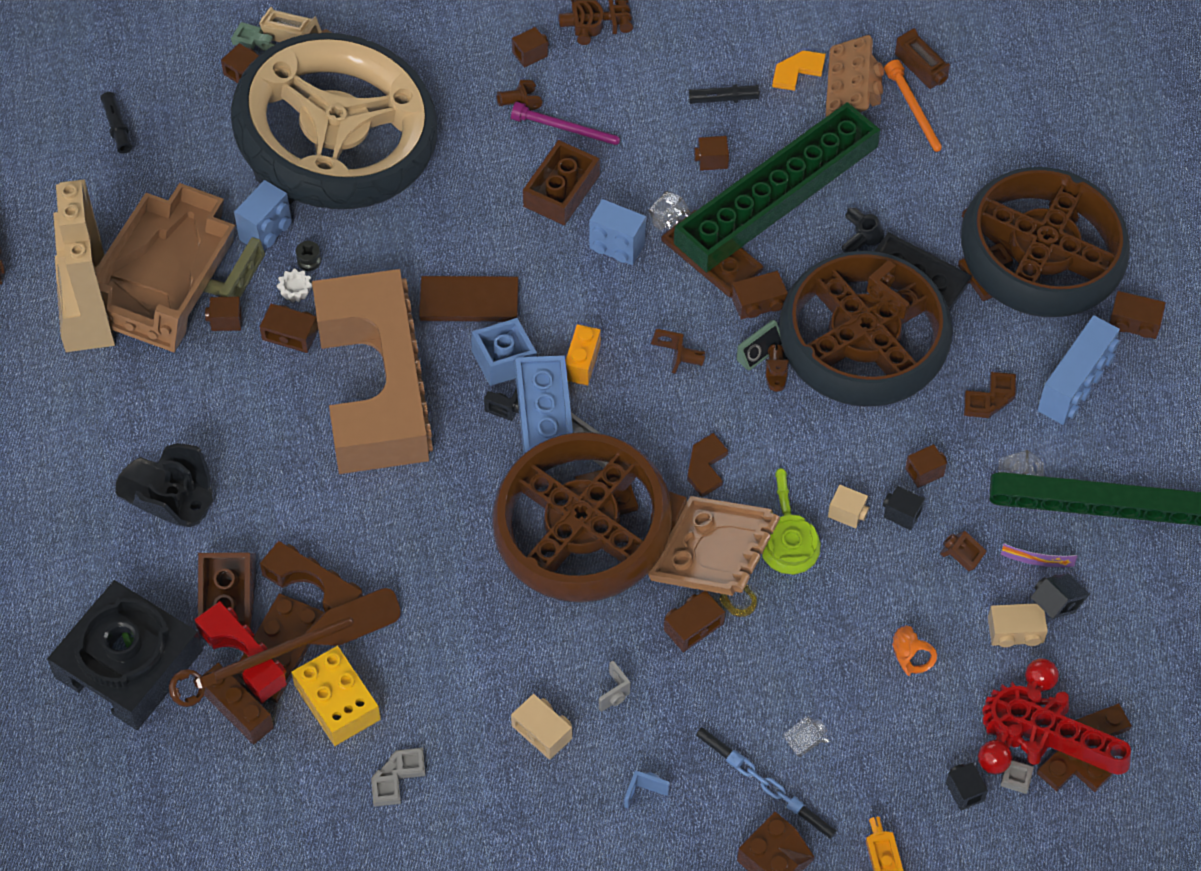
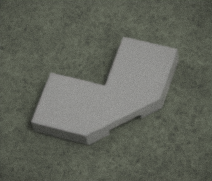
[371,748,426,807]

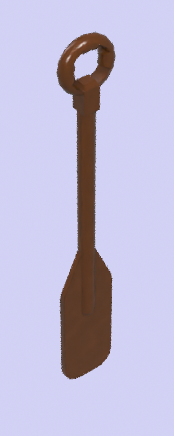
[169,588,401,707]

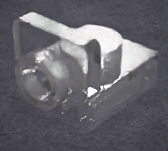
[783,716,830,758]

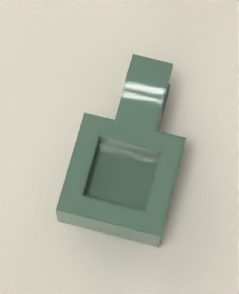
[231,22,275,51]

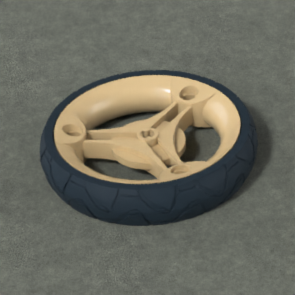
[231,33,437,209]

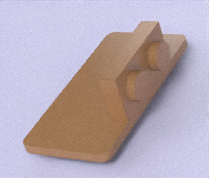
[826,35,884,117]

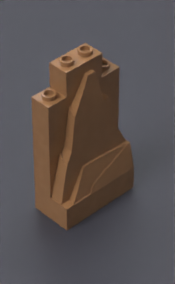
[95,183,235,352]

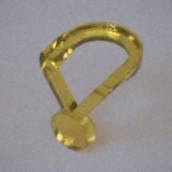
[720,585,757,617]

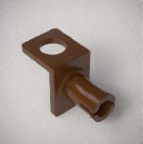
[651,329,705,374]

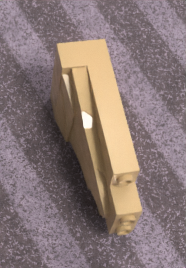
[53,179,115,352]

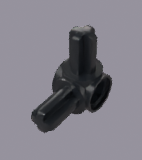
[841,207,885,253]

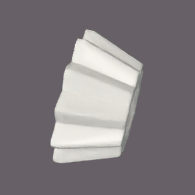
[277,269,312,302]

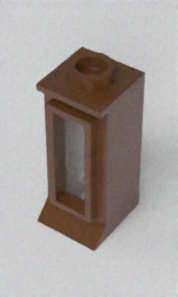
[895,28,950,89]

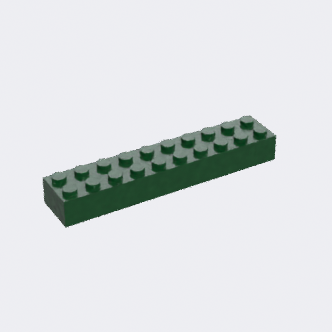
[674,102,881,273]

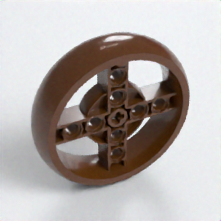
[492,432,672,603]

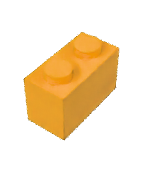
[565,324,601,386]

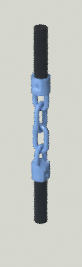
[696,727,837,839]

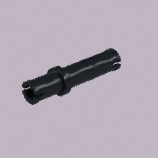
[689,84,759,104]
[100,92,132,154]

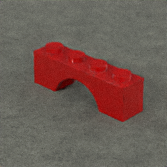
[194,601,287,704]

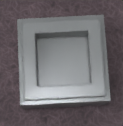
[1001,760,1034,794]

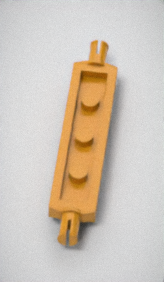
[866,817,904,871]

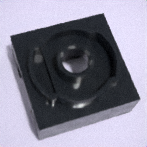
[47,580,203,730]

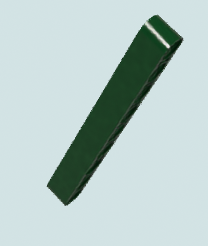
[989,472,1201,526]

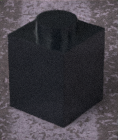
[882,486,925,530]
[946,763,988,811]

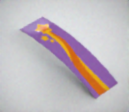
[1001,543,1078,567]

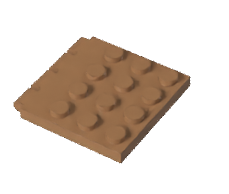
[648,496,780,596]

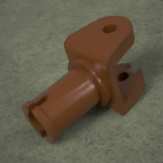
[496,80,543,111]
[765,345,789,392]

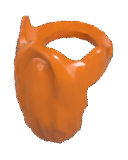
[892,625,937,676]

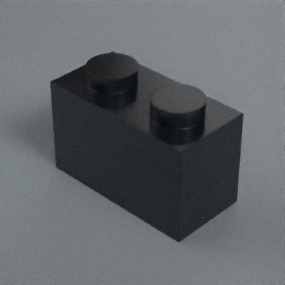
[1030,573,1090,619]

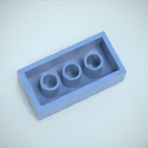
[1037,315,1120,425]

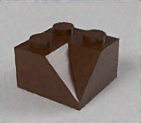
[737,811,815,871]

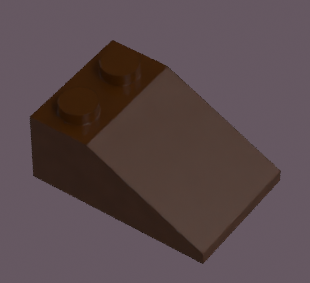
[198,552,256,629]

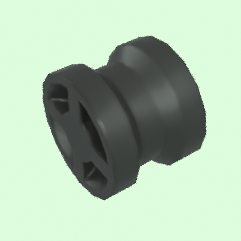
[295,241,321,271]

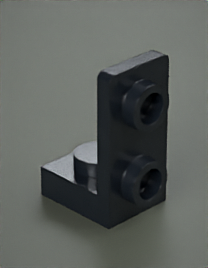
[484,388,519,421]

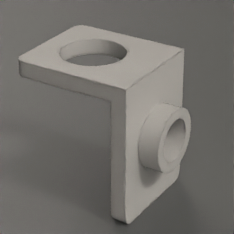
[599,661,630,712]

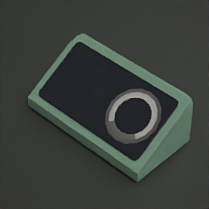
[737,320,782,370]

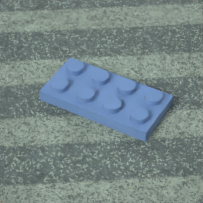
[514,355,573,454]

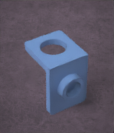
[624,770,670,808]

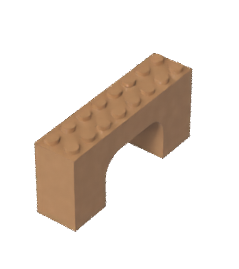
[312,269,433,474]

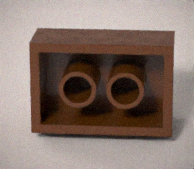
[523,140,600,226]

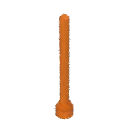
[884,60,942,152]

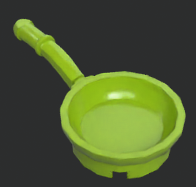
[762,468,821,575]

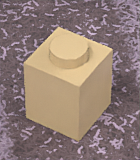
[828,485,870,528]

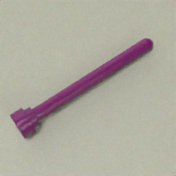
[511,102,620,145]

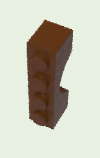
[260,541,363,612]

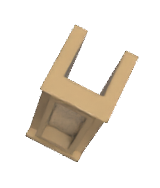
[259,7,322,42]

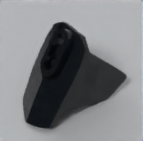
[115,443,213,527]

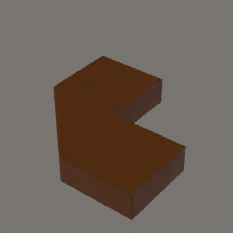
[964,372,1016,418]
[687,433,728,497]

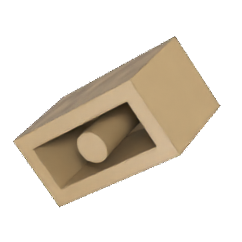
[988,603,1048,647]
[511,694,572,760]

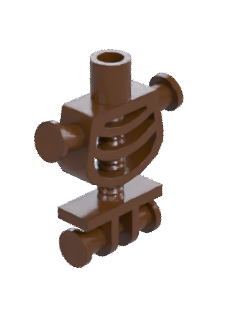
[558,0,633,45]

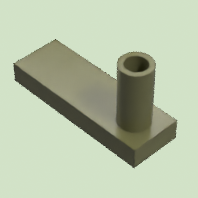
[203,237,265,297]

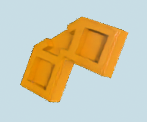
[772,50,826,91]

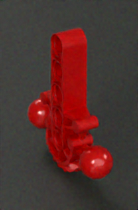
[978,658,1131,775]

